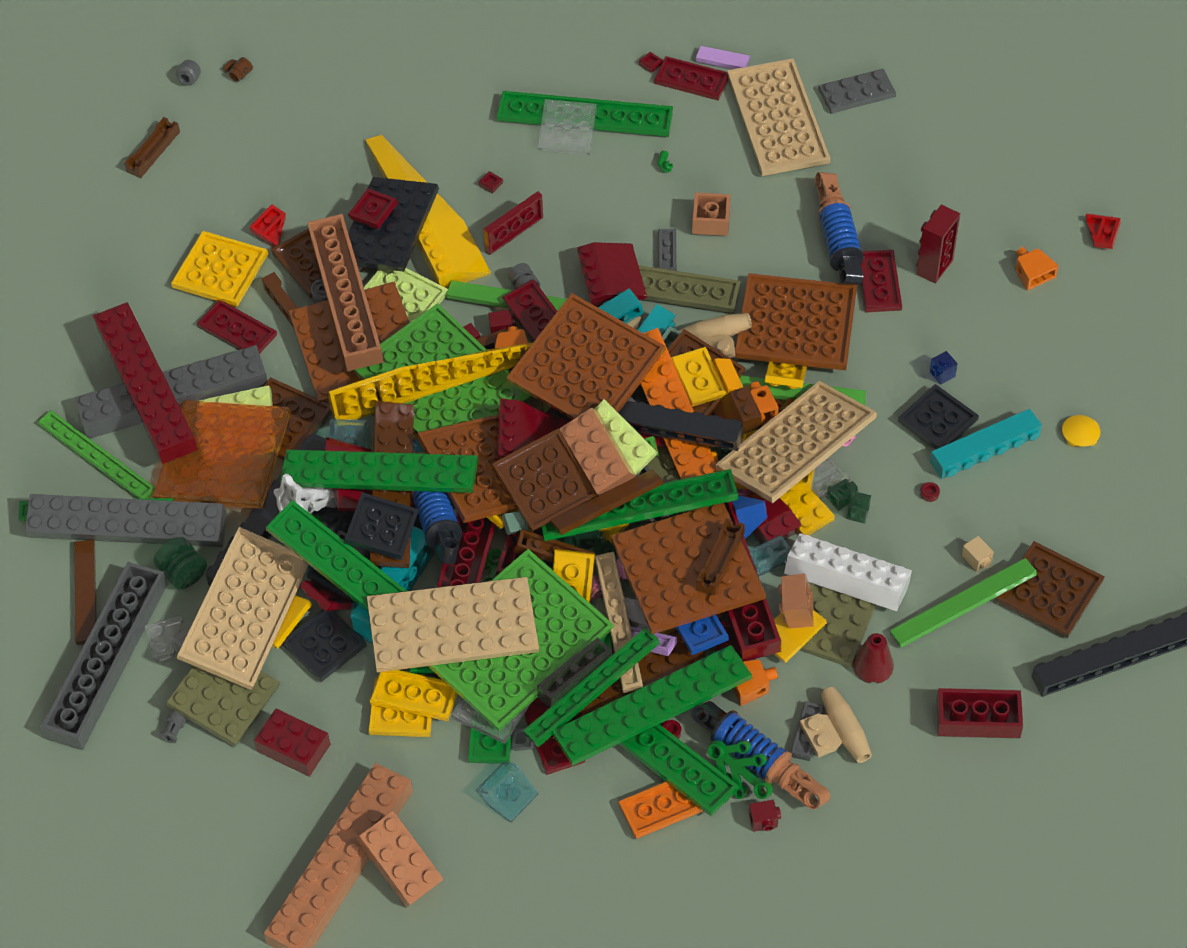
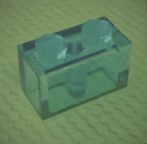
[749,535,791,577]

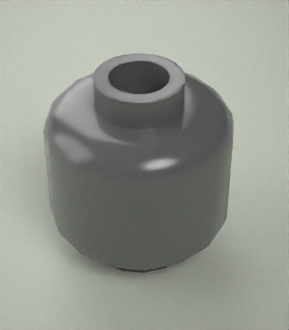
[176,60,201,85]

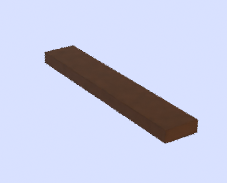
[551,469,663,535]
[74,539,96,645]

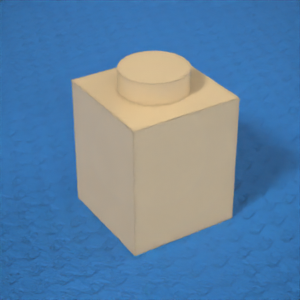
[962,536,994,572]

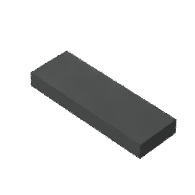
[658,229,677,271]
[790,701,824,761]

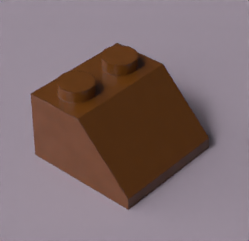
[713,386,762,434]

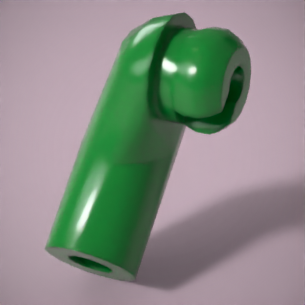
[657,150,673,173]

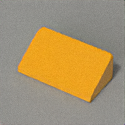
[713,358,743,394]

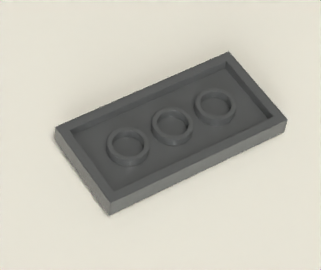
[819,69,896,114]

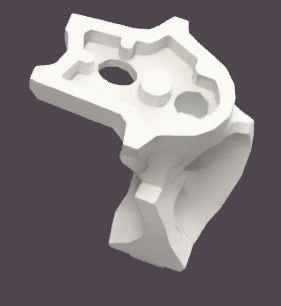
[273,474,336,514]

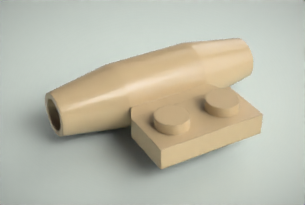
[678,313,752,358]
[800,687,872,763]

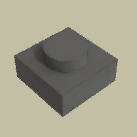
[511,727,534,751]

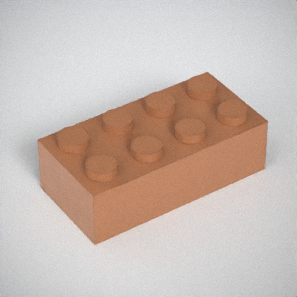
[560,408,636,495]
[356,811,444,907]

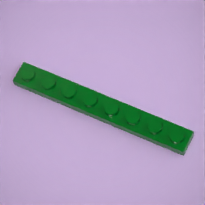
[524,627,660,747]

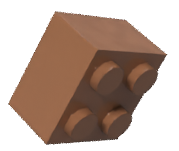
[692,193,731,236]
[778,573,814,628]

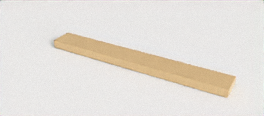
[595,552,643,693]

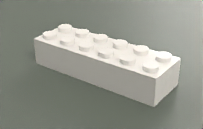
[784,533,912,611]

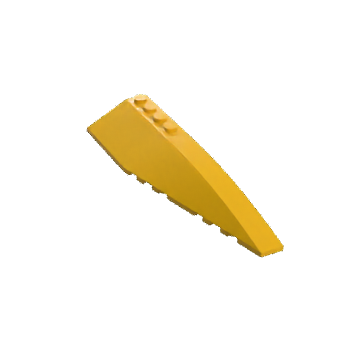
[365,134,491,289]
[328,343,533,426]

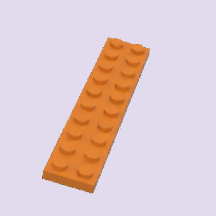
[640,328,718,480]

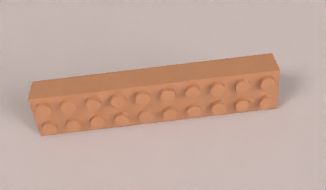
[307,214,384,371]
[264,763,413,948]

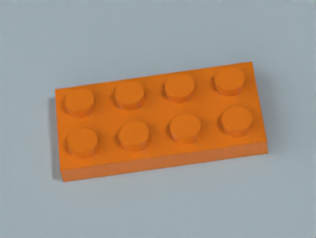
[618,782,703,839]

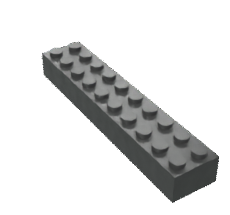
[75,345,268,439]
[25,494,226,547]
[41,562,168,750]

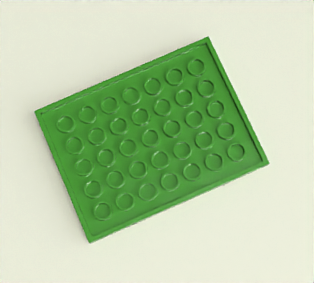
[352,303,534,435]
[428,549,614,732]

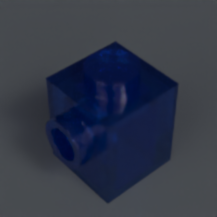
[930,351,958,385]

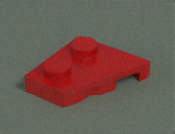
[249,204,286,247]
[1086,213,1121,249]

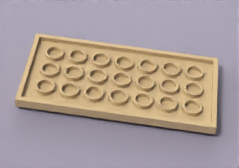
[727,58,830,176]
[715,381,877,503]
[177,527,309,690]
[367,577,539,672]

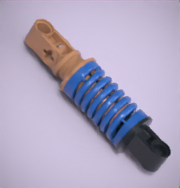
[815,172,864,285]
[411,452,462,564]
[692,701,830,809]

